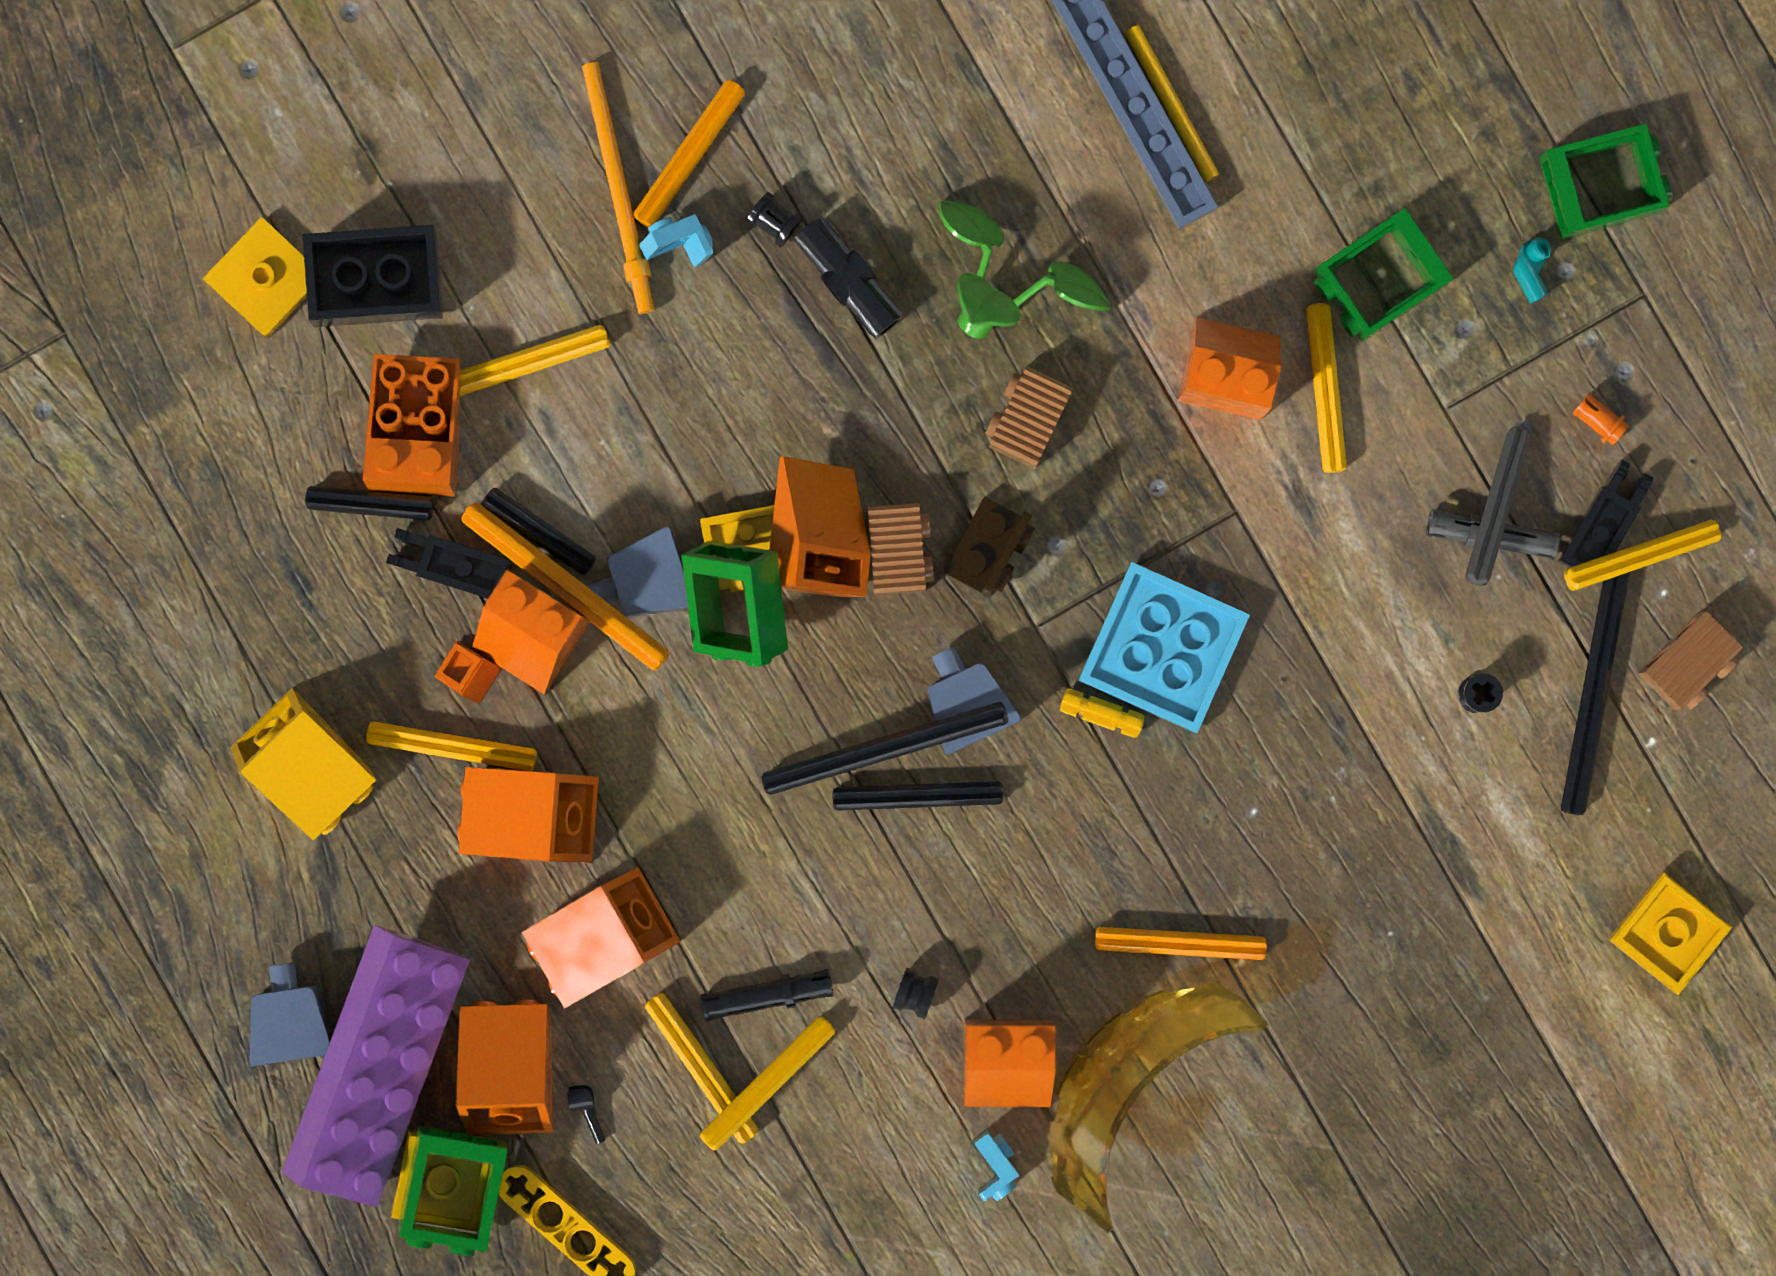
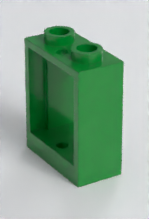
[1539,124,1672,240]
[1314,208,1453,342]
[681,541,788,667]
[398,1126,508,1256]

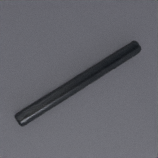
[1561,572,1630,816]
[761,702,1008,795]

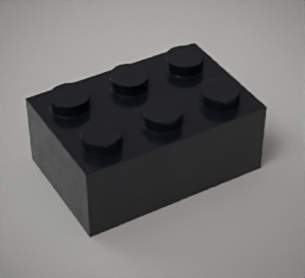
[302,225,443,327]

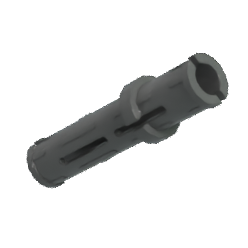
[1426,509,1560,560]

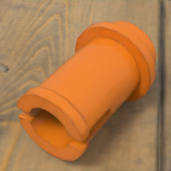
[1572,393,1630,445]

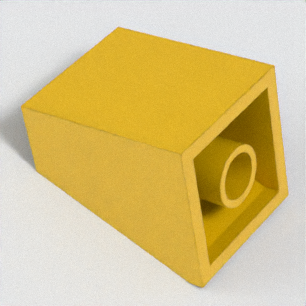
[230,688,376,841]

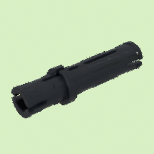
[701,969,834,1022]

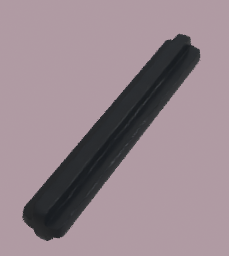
[832,781,1003,811]

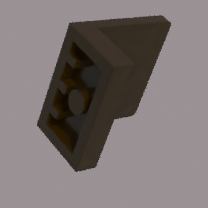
[944,497,1035,597]

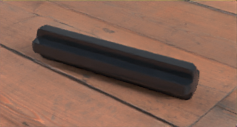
[305,486,434,520]
[482,488,596,575]

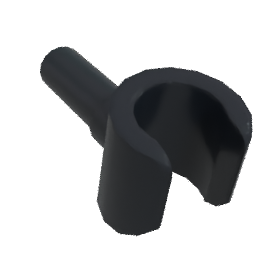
[567,1085,606,1144]

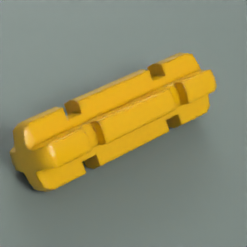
[1060,688,1145,738]

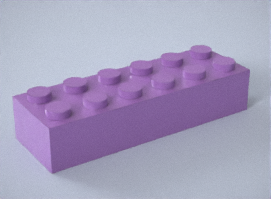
[282,925,470,1207]

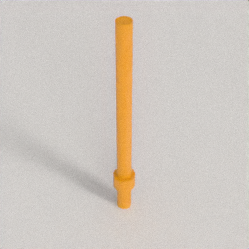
[582,62,655,314]

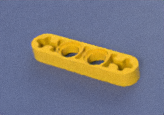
[499,1165,636,1276]

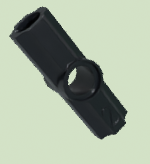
[794,216,904,340]

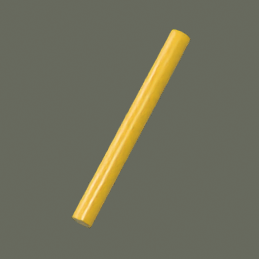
[1124,25,1220,183]

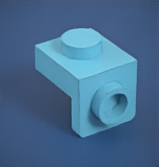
[639,214,713,267]
[973,1129,1019,1201]

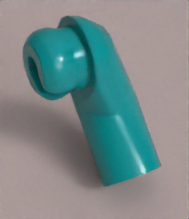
[1513,237,1551,304]

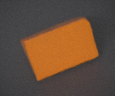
[434,640,500,703]

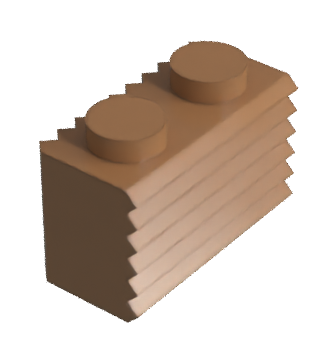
[985,366,1073,469]
[868,503,934,596]
[1638,611,1743,710]

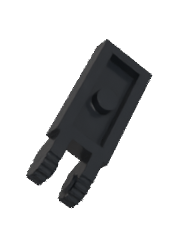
[1558,459,1654,568]
[386,528,513,599]

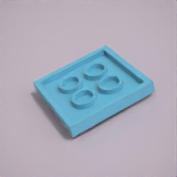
[1078,562,1250,733]

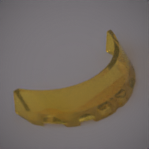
[1047,982,1268,1234]

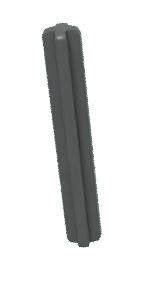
[1465,427,1531,586]

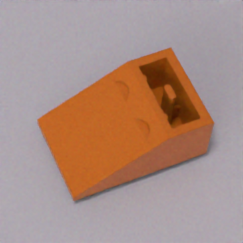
[363,354,461,497]
[769,456,871,597]

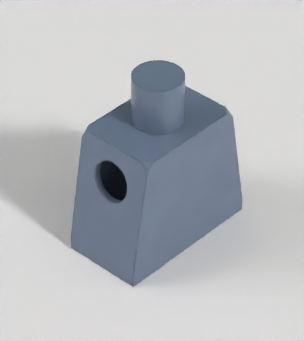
[588,526,688,618]
[927,646,1021,756]
[249,962,334,1067]

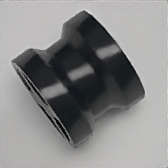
[892,967,939,1019]

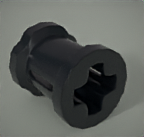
[746,191,803,248]
[1458,674,1503,713]

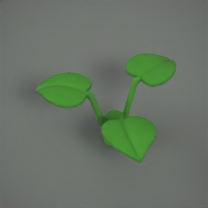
[936,200,1111,340]

